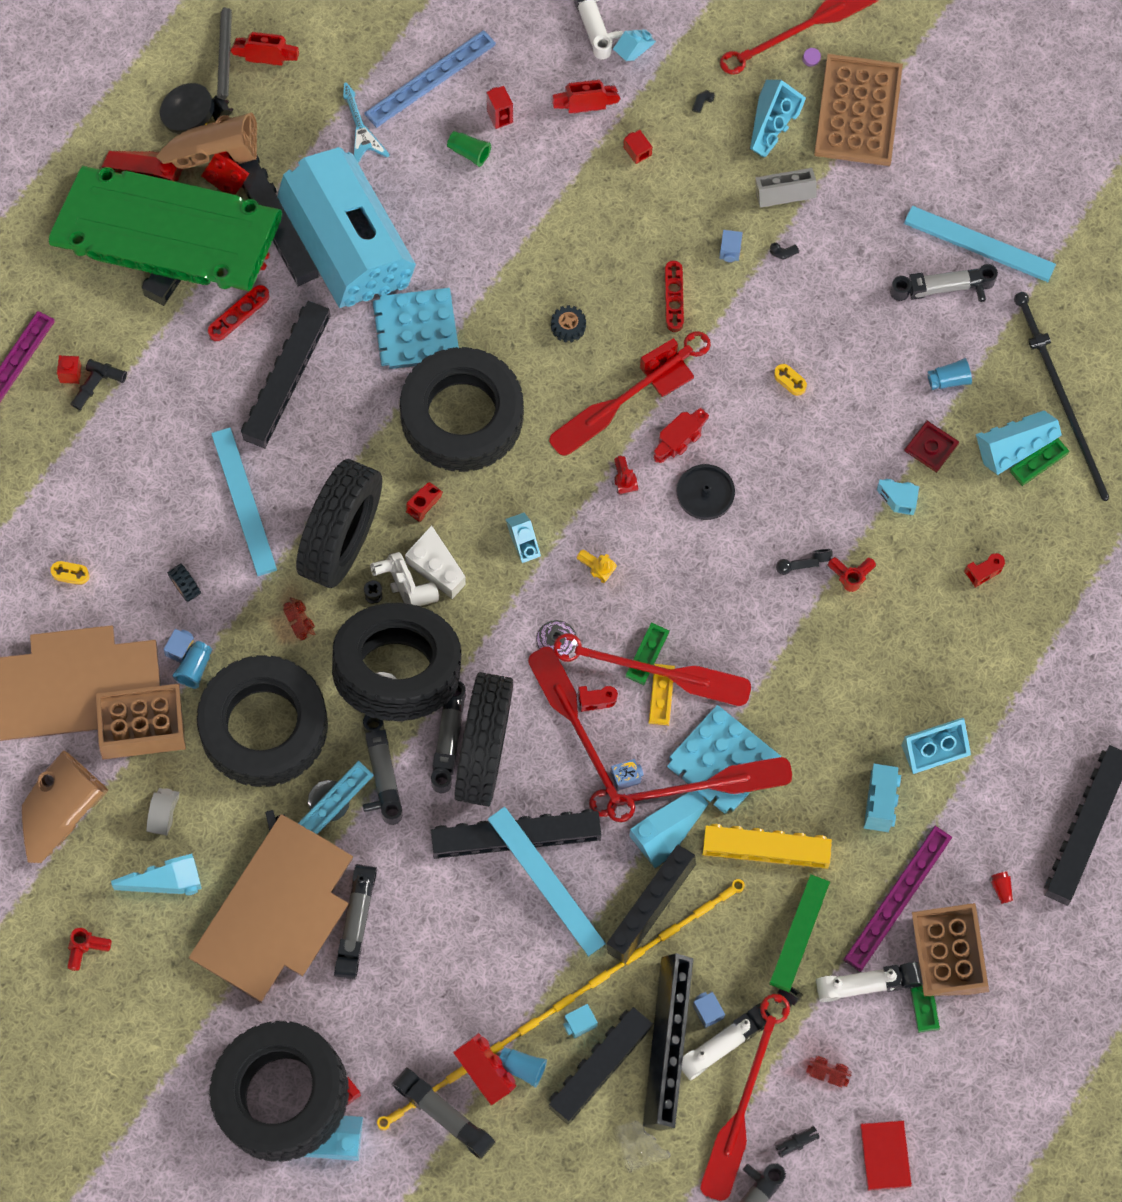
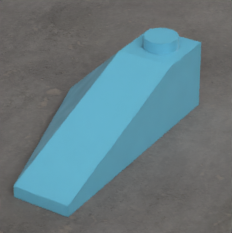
[750,80,806,158]
[629,791,708,868]
[111,854,202,895]
[304,1116,363,1161]

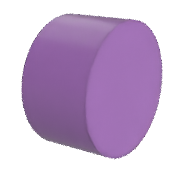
[802,48,821,67]

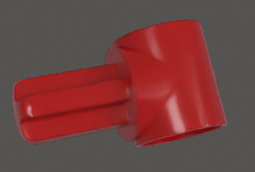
[614,456,638,495]
[827,557,876,592]
[67,928,112,971]

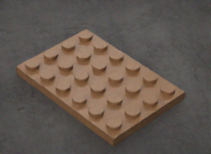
[814,54,903,166]

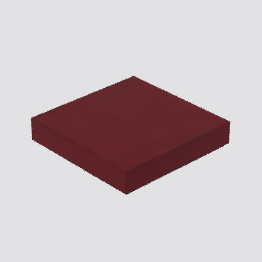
[904,420,960,473]

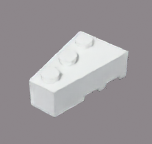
[405,525,466,599]

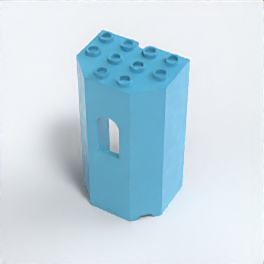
[277,147,416,308]

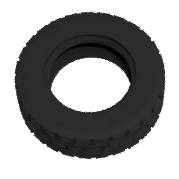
[400,347,524,472]
[296,459,383,588]
[332,603,462,721]
[197,655,328,787]
[454,672,513,807]
[209,1021,349,1162]

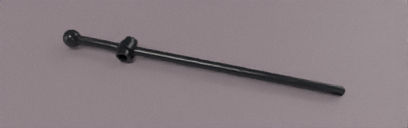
[1014,292,1109,501]

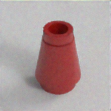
[990,871,1013,904]

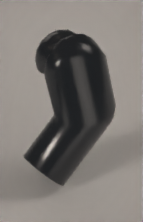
[692,90,715,113]
[770,242,799,260]

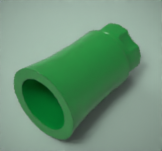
[447,131,491,167]

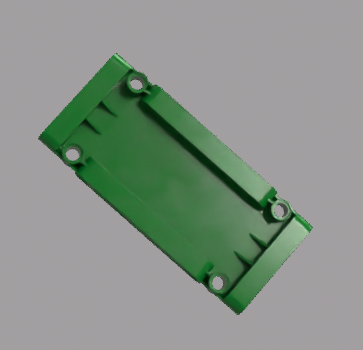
[49,166,282,291]

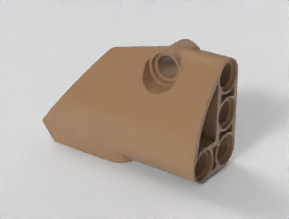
[156,113,257,169]
[22,750,108,863]

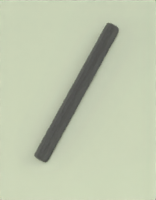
[217,7,232,100]

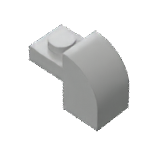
[147,788,179,836]

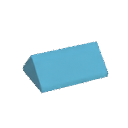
[901,718,971,774]

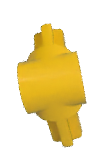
[577,549,617,583]

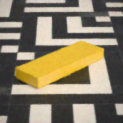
[648,664,675,726]

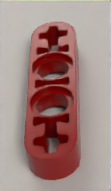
[665,260,684,332]
[208,285,270,341]

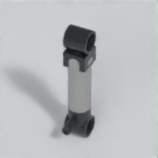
[890,264,998,302]

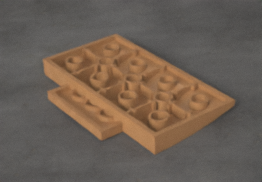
[0,625,161,741]
[189,814,353,1003]

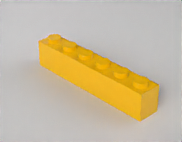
[702,824,832,869]

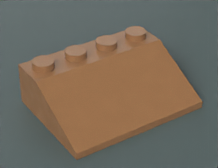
[96,684,186,760]
[912,903,990,996]

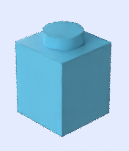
[563,1004,598,1039]

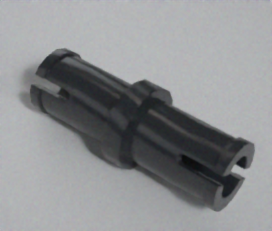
[86,359,127,383]
[70,371,102,411]
[775,1126,820,1158]

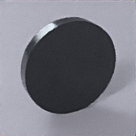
[160,83,214,134]
[677,464,735,520]

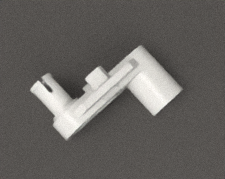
[370,552,439,606]

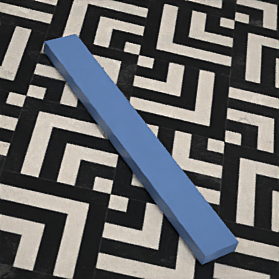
[365,30,496,128]

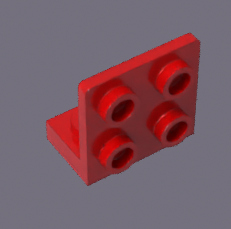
[202,151,249,195]
[640,338,694,397]

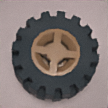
[551,305,586,343]
[167,563,201,602]

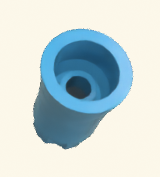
[927,358,972,390]
[173,641,212,689]
[499,1047,547,1088]

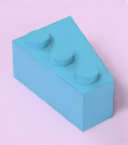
[864,764,901,832]

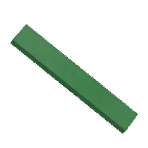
[769,874,830,992]

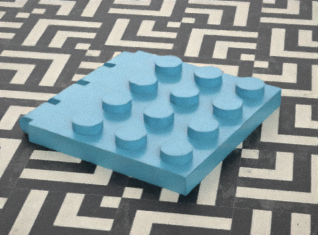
[373,288,459,369]
[667,705,781,814]

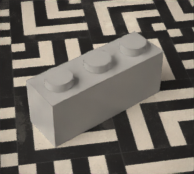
[755,168,817,208]

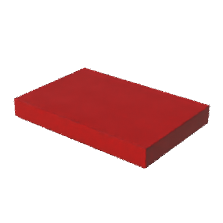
[860,1121,912,1190]

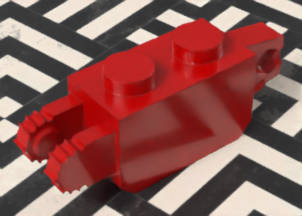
[230,32,299,66]
[552,80,621,113]
[653,408,709,464]

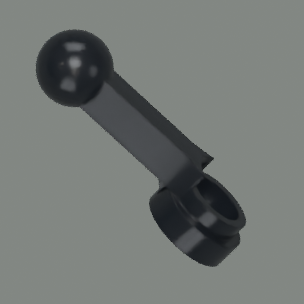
[776,549,833,575]

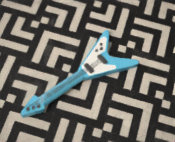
[343,83,389,163]

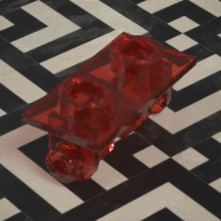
[283,597,316,641]
[806,1056,852,1088]

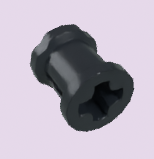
[364,580,383,604]

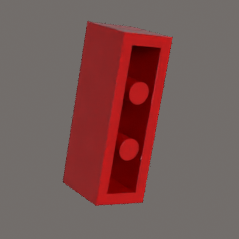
[453,1033,517,1106]

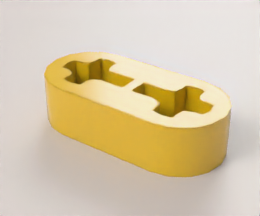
[774,364,807,396]
[50,561,90,585]

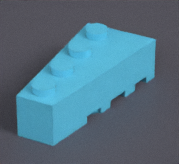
[976,410,1062,475]

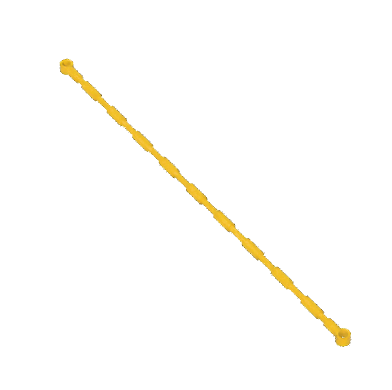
[377,879,745,1130]

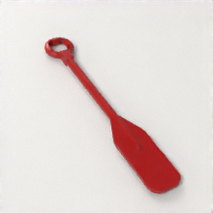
[720,0,879,75]
[550,331,711,456]
[553,633,751,706]
[528,646,635,822]
[589,757,793,817]
[700,994,790,1201]

